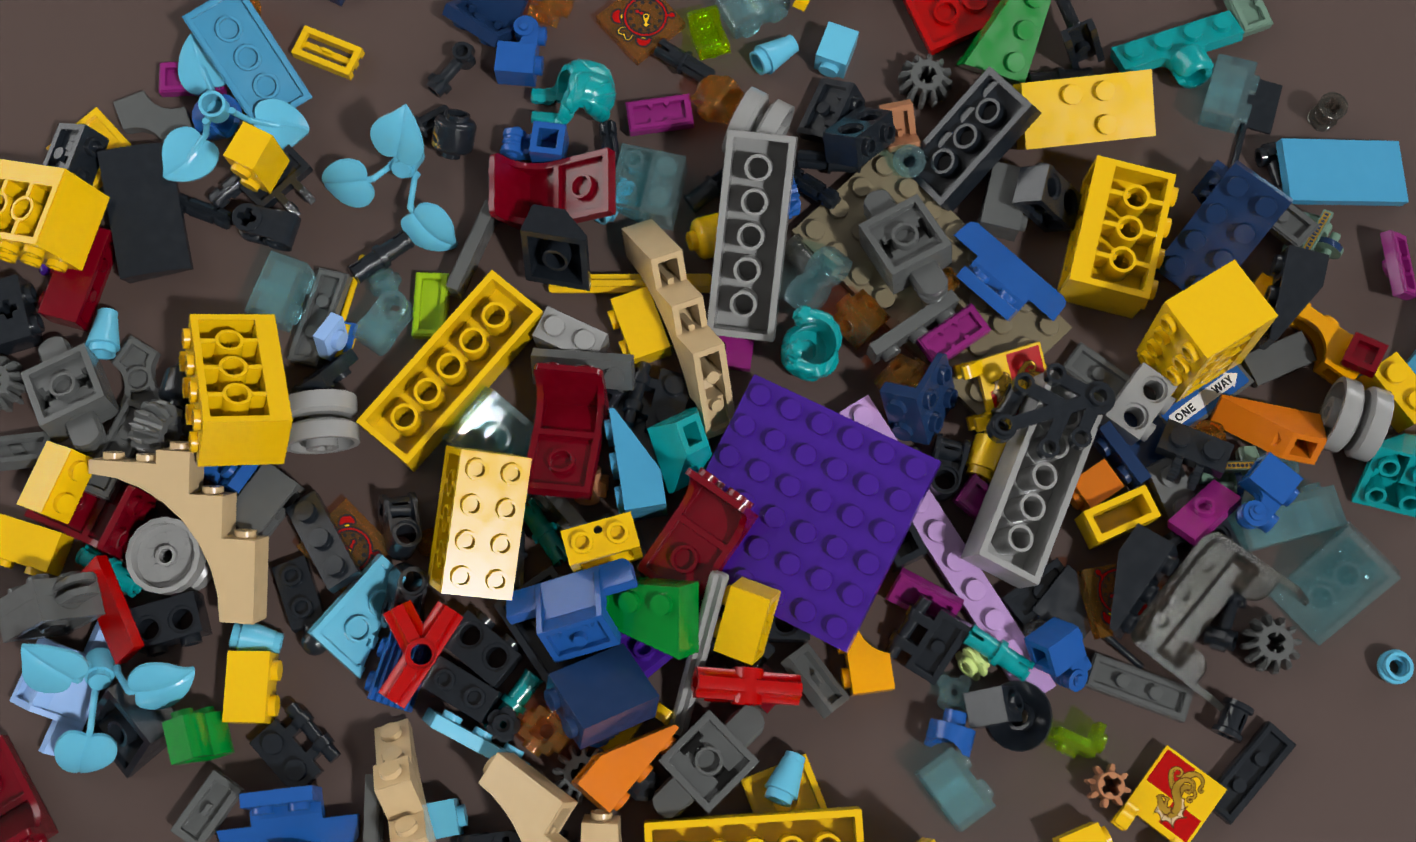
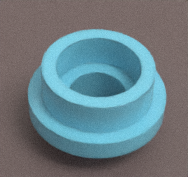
[1377,649,1414,685]

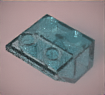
[616,143,687,231]

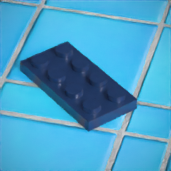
[1156,160,1293,290]

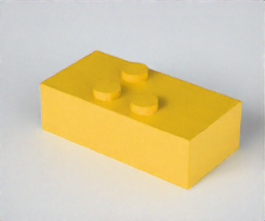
[1012,69,1156,150]

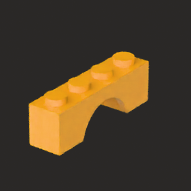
[1253,272,1360,385]
[837,631,895,696]

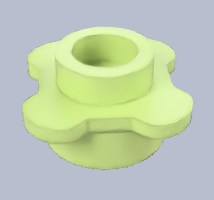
[955,646,990,681]

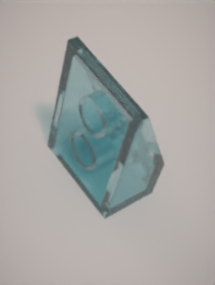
[443,386,535,506]
[1269,521,1401,646]

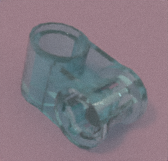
[352,290,413,356]

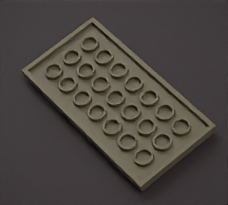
[791,148,1072,415]

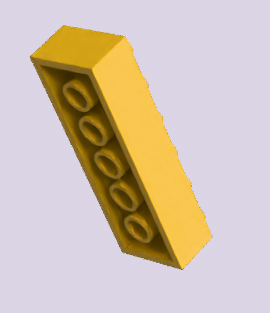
[356,270,543,472]
[644,806,864,842]

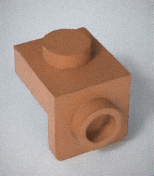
[879,99,920,154]

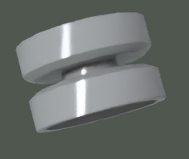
[722,87,795,153]
[1319,376,1394,462]
[287,389,361,454]
[125,517,213,596]

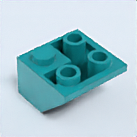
[647,407,713,494]
[1351,433,1416,517]

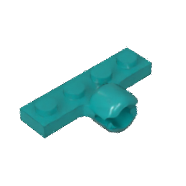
[1110,10,1244,89]

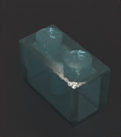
[1197,54,1260,134]
[244,251,316,333]
[914,747,996,832]

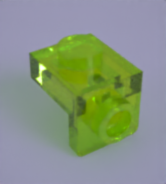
[687,5,731,61]
[1048,722,1108,758]

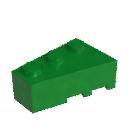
[955,0,1051,84]
[606,577,699,660]

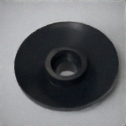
[988,680,1053,752]

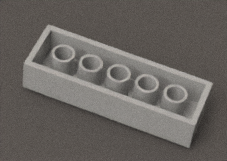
[707,129,798,342]
[961,370,1104,589]

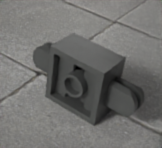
[858,190,952,304]
[20,336,120,455]
[0,571,106,643]
[653,705,765,818]

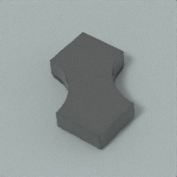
[113,90,195,143]
[111,335,161,408]

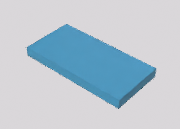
[182,0,313,125]
[1276,138,1409,206]

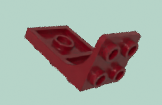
[488,147,616,230]
[527,362,609,500]
[636,467,759,603]
[24,483,157,561]
[0,734,59,842]

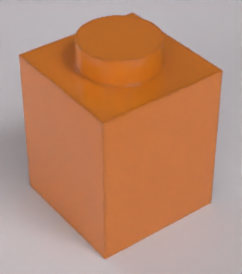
[1070,458,1125,512]

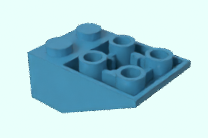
[604,408,668,521]

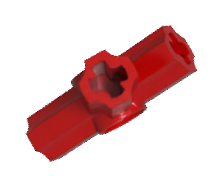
[378,600,464,709]
[691,666,803,706]

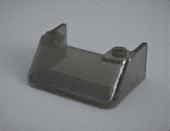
[1131,533,1310,712]

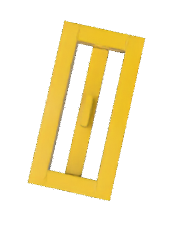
[291,25,365,80]

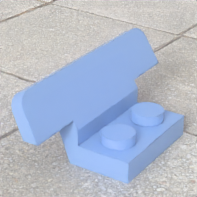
[10,620,109,756]

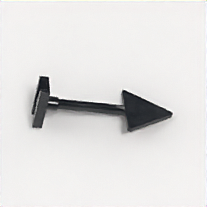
[1055,0,1105,69]

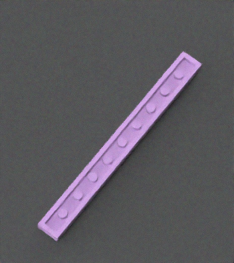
[839,395,1056,693]

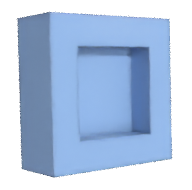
[313,312,349,361]

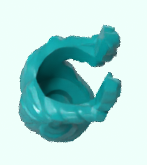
[530,59,616,125]
[780,305,843,382]

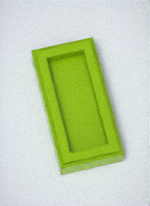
[411,272,450,339]

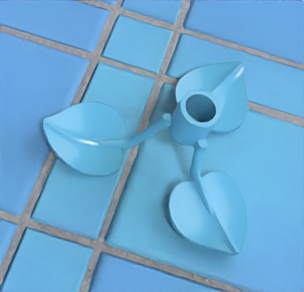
[162,34,310,182]
[322,104,458,251]
[21,643,195,773]

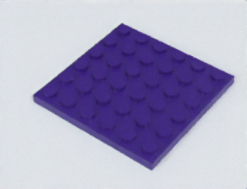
[706,374,941,653]

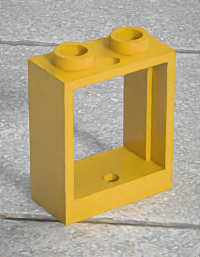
[560,511,643,573]

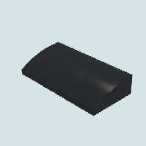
[903,66,1042,212]
[97,143,194,284]

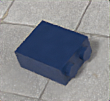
[544,643,660,750]

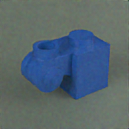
[494,15,547,87]
[500,121,569,163]
[1235,452,1304,533]
[1024,617,1092,692]

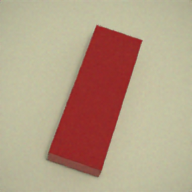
[80,555,144,665]

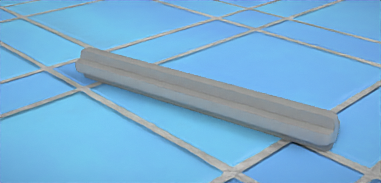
[669,570,729,736]

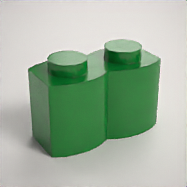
[162,706,235,765]

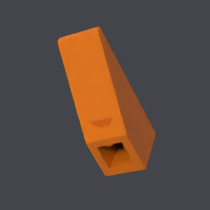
[1209,394,1328,465]
[570,724,679,813]

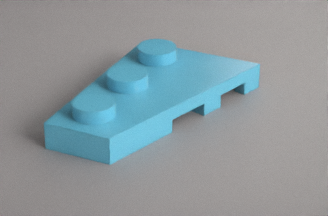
[307,554,406,679]
[422,707,530,765]

